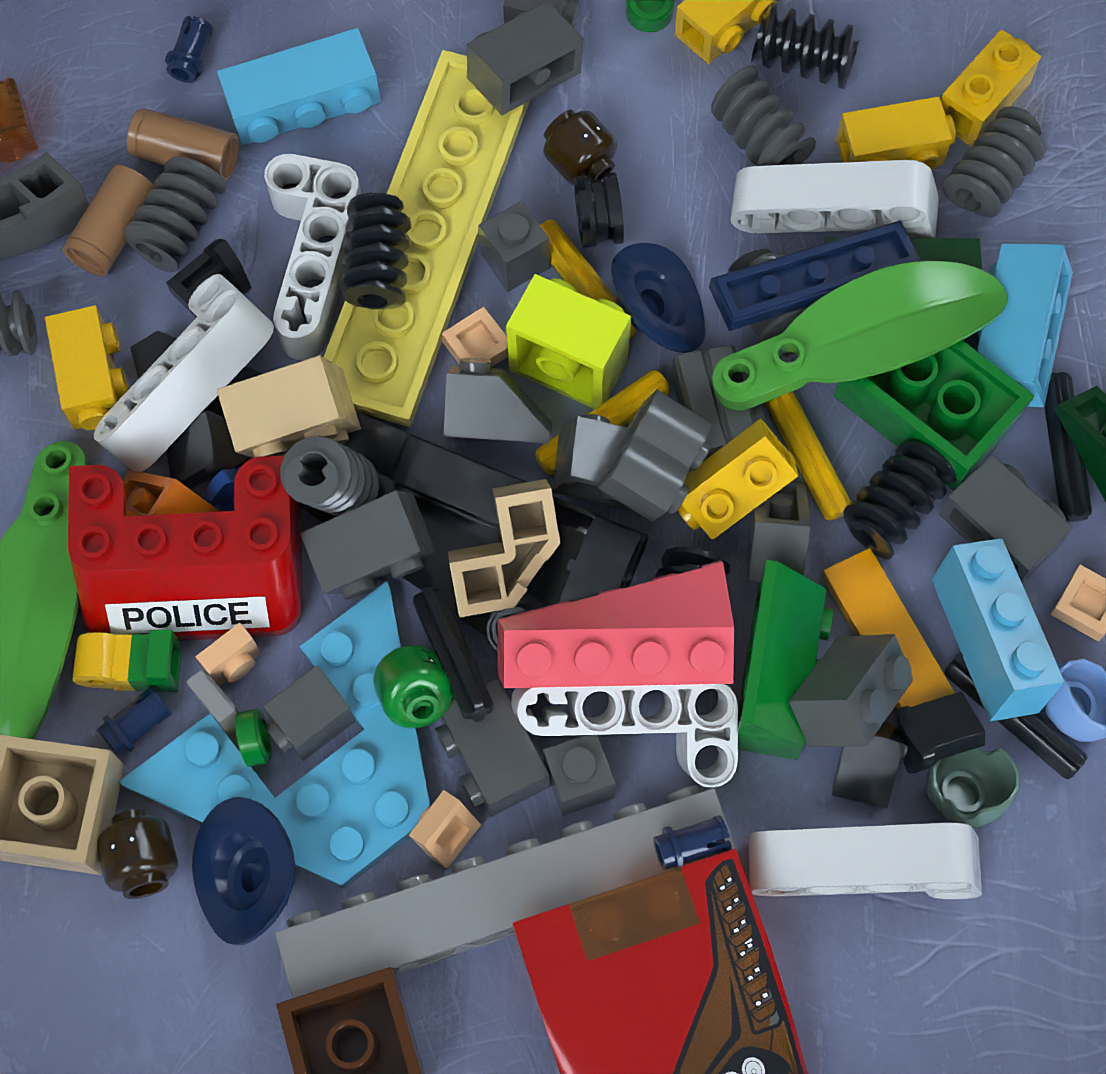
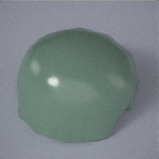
[927,748,1020,828]

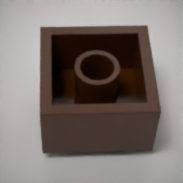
[276,967,425,1074]

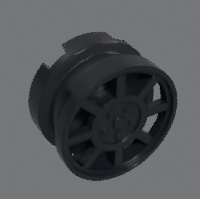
[574,172,624,248]

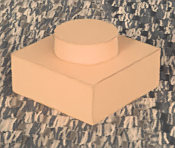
[441,306,508,367]
[1050,565,1106,642]
[195,622,261,687]
[409,790,481,869]

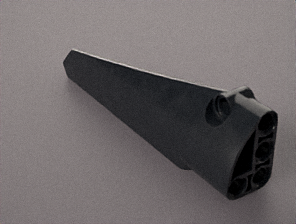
[130,331,649,651]

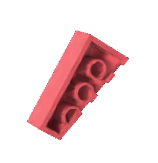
[498,561,734,688]

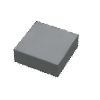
[186,670,239,736]

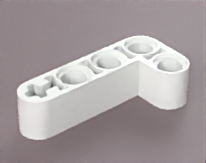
[264,154,361,360]
[731,160,939,238]
[94,274,274,472]
[511,684,738,788]
[748,823,982,899]

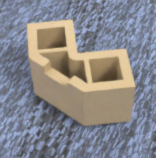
[448,479,560,617]

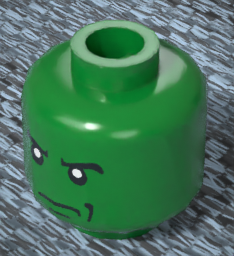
[373,645,453,728]

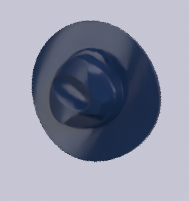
[611,243,705,353]
[192,797,295,946]

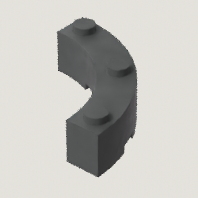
[0,152,89,261]

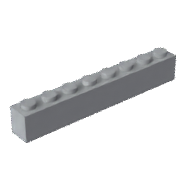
[274,786,738,998]

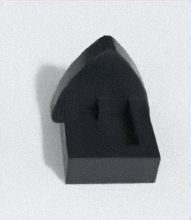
[166,238,252,318]
[167,410,249,490]
[896,691,985,774]
[832,720,909,808]

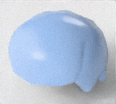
[1045,659,1106,742]

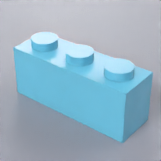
[217,28,381,146]
[977,244,1073,407]
[931,538,1065,722]

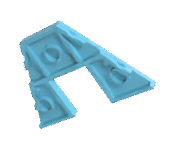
[119,582,431,889]

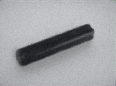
[1044,372,1092,522]
[413,585,494,722]
[944,653,1087,779]

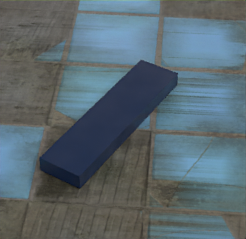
[709,220,921,331]

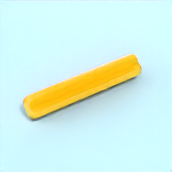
[540,219,636,339]
[535,370,670,475]
[765,391,851,521]

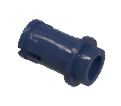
[165,16,214,83]
[97,687,172,755]
[653,815,732,873]

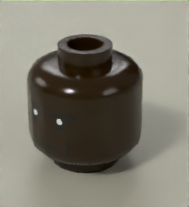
[543,110,617,185]
[98,809,178,899]

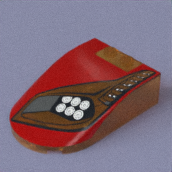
[512,848,808,1074]

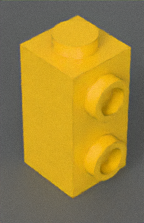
[674,0,778,64]
[941,29,1042,147]
[836,96,956,170]
[45,305,129,430]
[678,418,799,540]

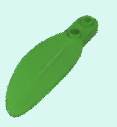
[712,261,1008,411]
[0,441,91,739]

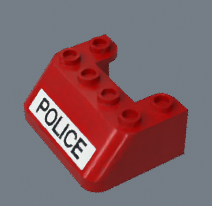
[68,455,303,641]

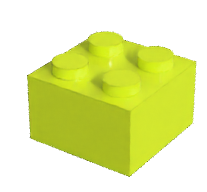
[506,274,631,409]

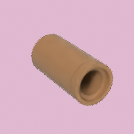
[127,108,239,182]
[62,165,155,277]

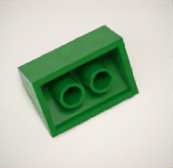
[833,340,1034,491]
[737,559,833,760]

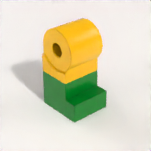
[73,630,182,692]

